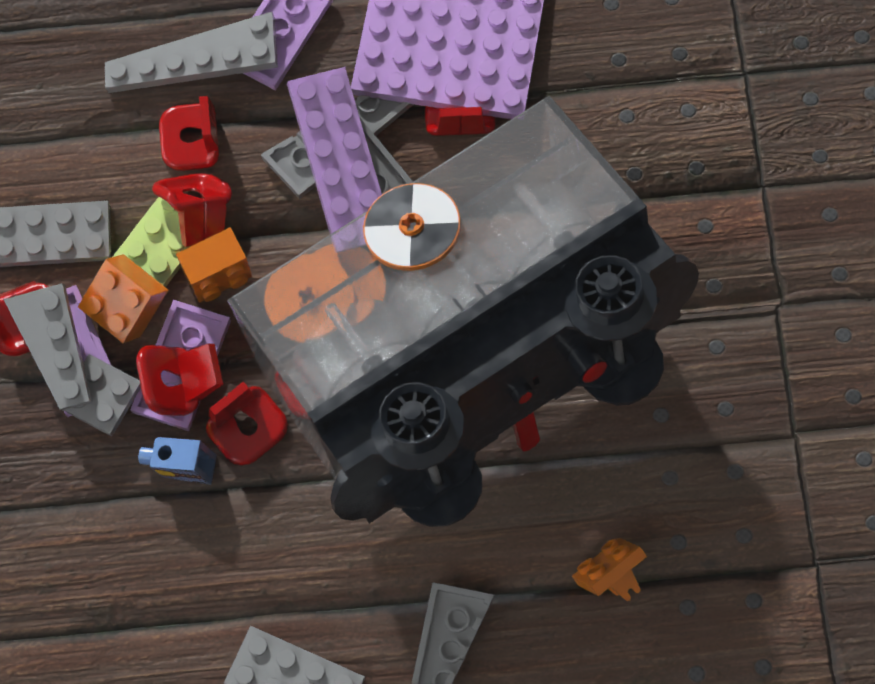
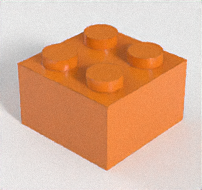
[176,227,252,303]
[78,254,169,343]

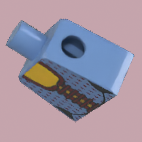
[138,437,217,485]

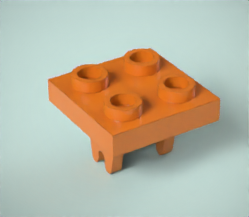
[572,538,647,601]

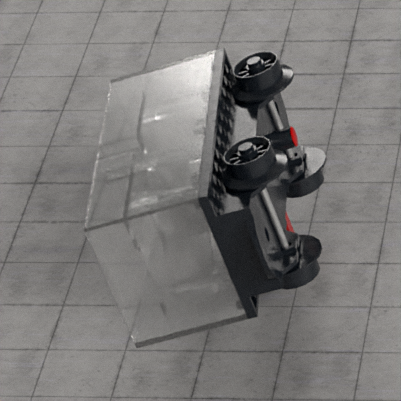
[227,96,699,527]

